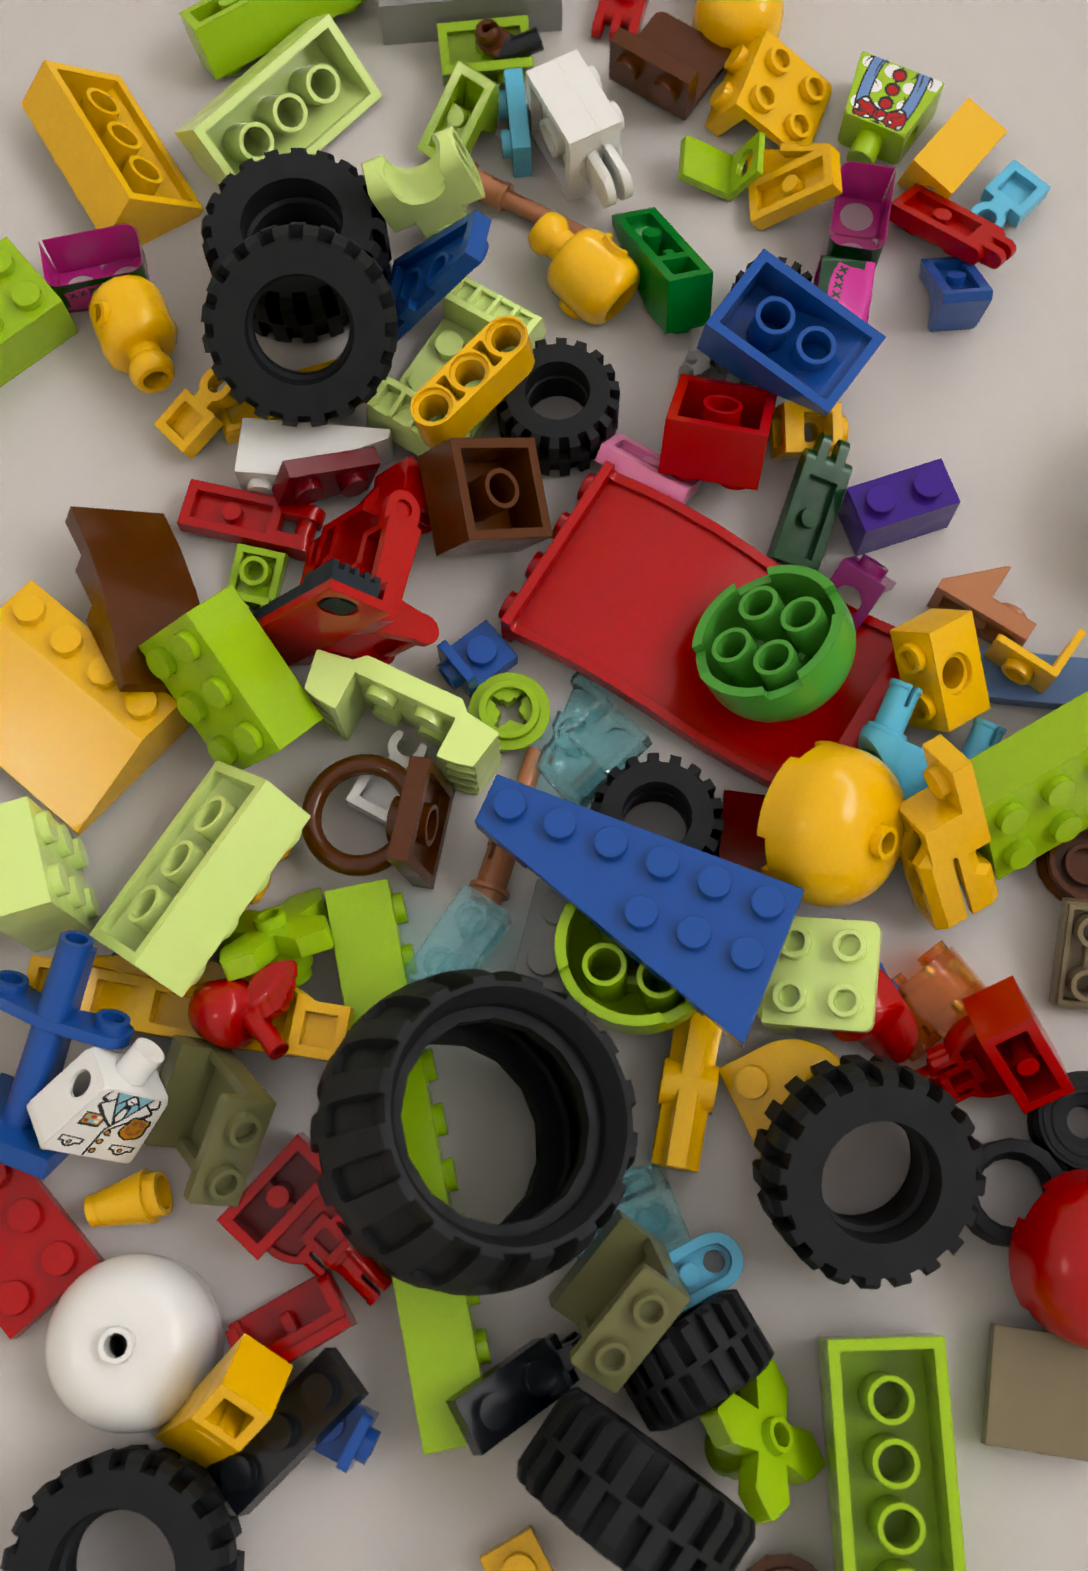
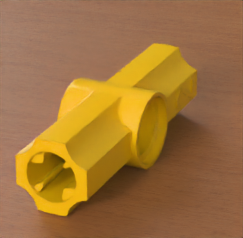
[651,1012,722,1173]

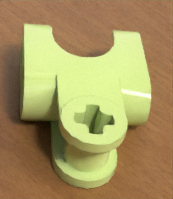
[361,126,485,239]

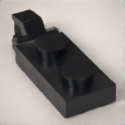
[446,1331,582,1456]

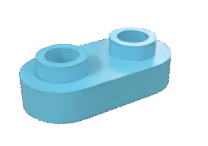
[668,1232,743,1313]

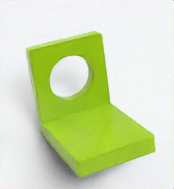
[678,132,765,202]

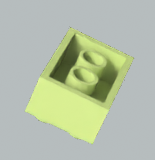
[0,796,100,952]

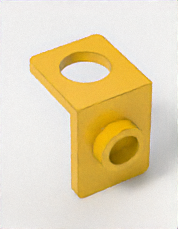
[984,628,1087,694]

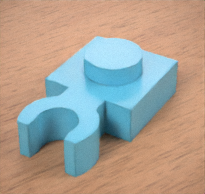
[971,159,1051,228]

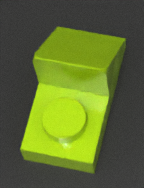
[416,60,499,158]

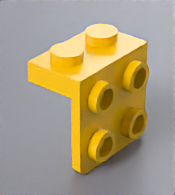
[704,30,832,147]

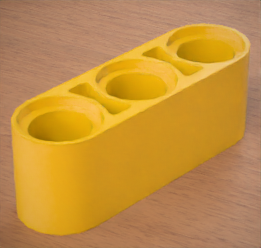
[410,315,535,448]

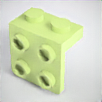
[757,916,882,1036]

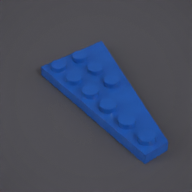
[475,774,804,1049]

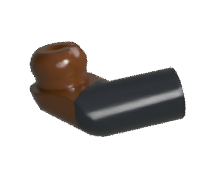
[475,19,544,60]

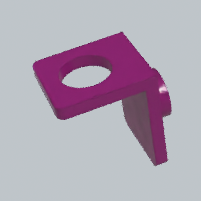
[830,554,896,632]

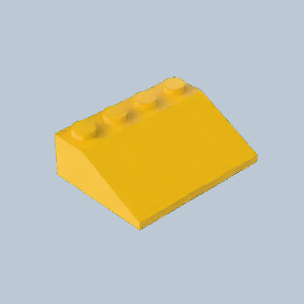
[0,580,189,836]

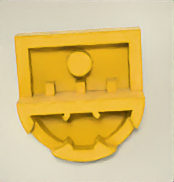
[719,1038,840,1156]

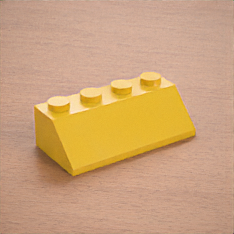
[21,60,204,245]

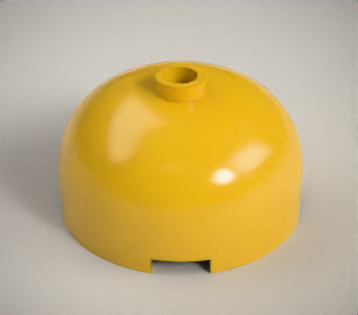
[757,741,906,908]

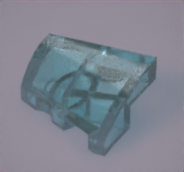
[535,672,652,807]

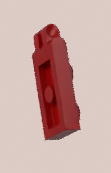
[889,183,1016,269]

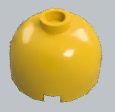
[692,0,784,52]

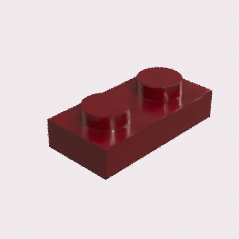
[271,447,381,506]

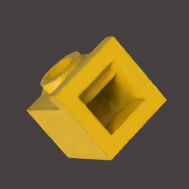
[770,402,849,460]

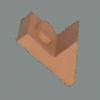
[927,566,1037,646]

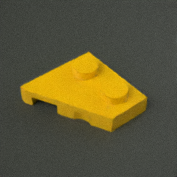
[747,143,842,231]

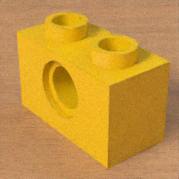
[890,608,991,732]

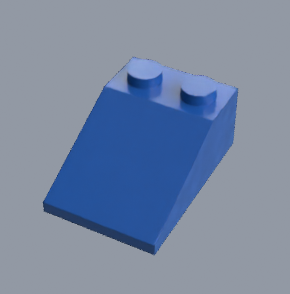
[697,249,886,417]

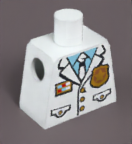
[26,1038,168,1164]

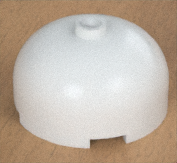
[45,1254,225,1434]

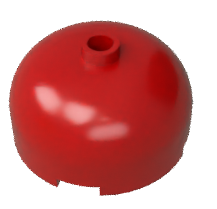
[1009,1169,1088,1350]

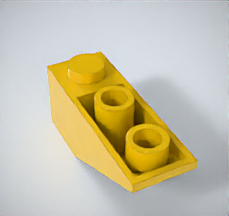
[155,1333,293,1467]

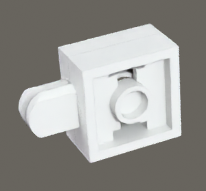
[525,49,634,208]

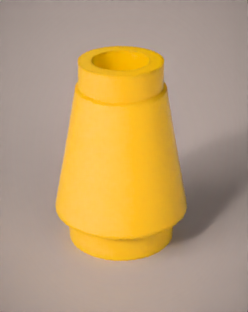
[84,1168,173,1228]

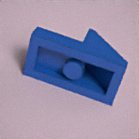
[919,257,993,332]

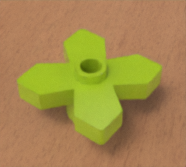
[220,887,334,987]
[700,1359,825,1526]

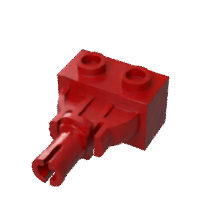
[915,975,1076,1114]
[216,1132,393,1306]

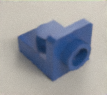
[436,619,518,699]
[313,1403,381,1473]

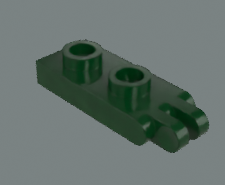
[766,432,853,571]

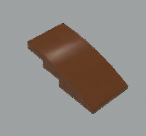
[65,506,200,692]

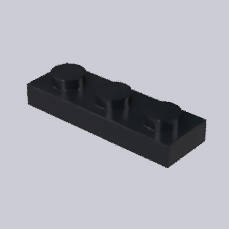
[206,1347,369,1517]

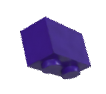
[838,458,961,557]

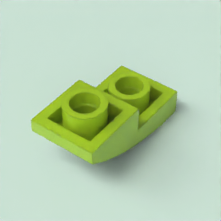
[221,543,290,611]

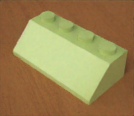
[175,13,383,185]
[89,760,311,998]

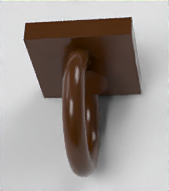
[302,754,455,889]

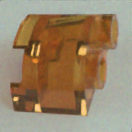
[892,940,987,1062]

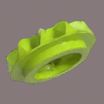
[468,672,550,753]

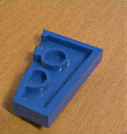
[388,210,491,342]

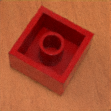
[658,373,777,490]

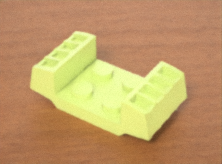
[367,277,547,456]
[304,649,503,796]

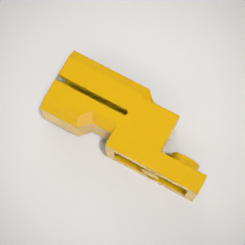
[899,734,999,930]

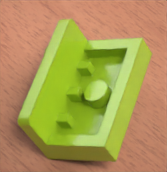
[437,15,534,87]

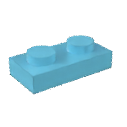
[498,68,532,178]

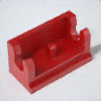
[225,1268,358,1363]

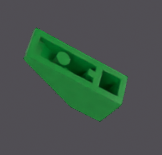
[612,207,714,334]

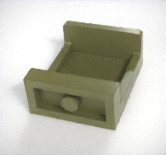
[144,1035,277,1207]
[548,1209,691,1394]

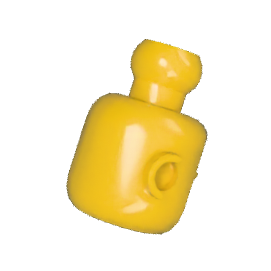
[527,212,640,325]
[89,275,178,393]

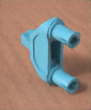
[858,678,1007,799]

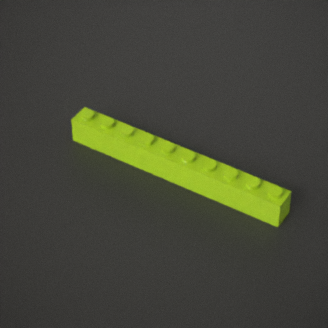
[324,878,492,1455]

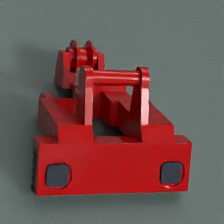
[249,456,439,667]

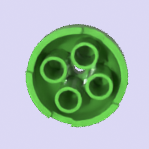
[692,565,856,723]

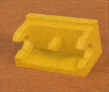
[897,97,1007,199]

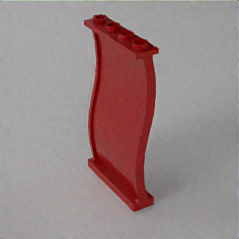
[498,460,900,788]

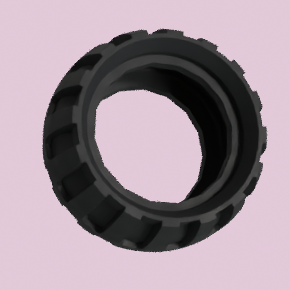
[310,968,638,1296]

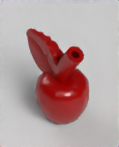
[188,960,298,1060]

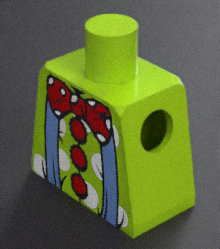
[838,51,945,164]

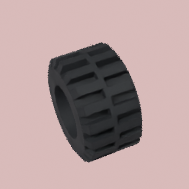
[496,338,620,477]
[590,753,724,856]
[623,1289,775,1432]

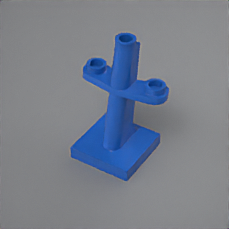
[0,930,134,1180]

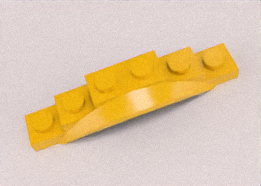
[26,955,355,1062]

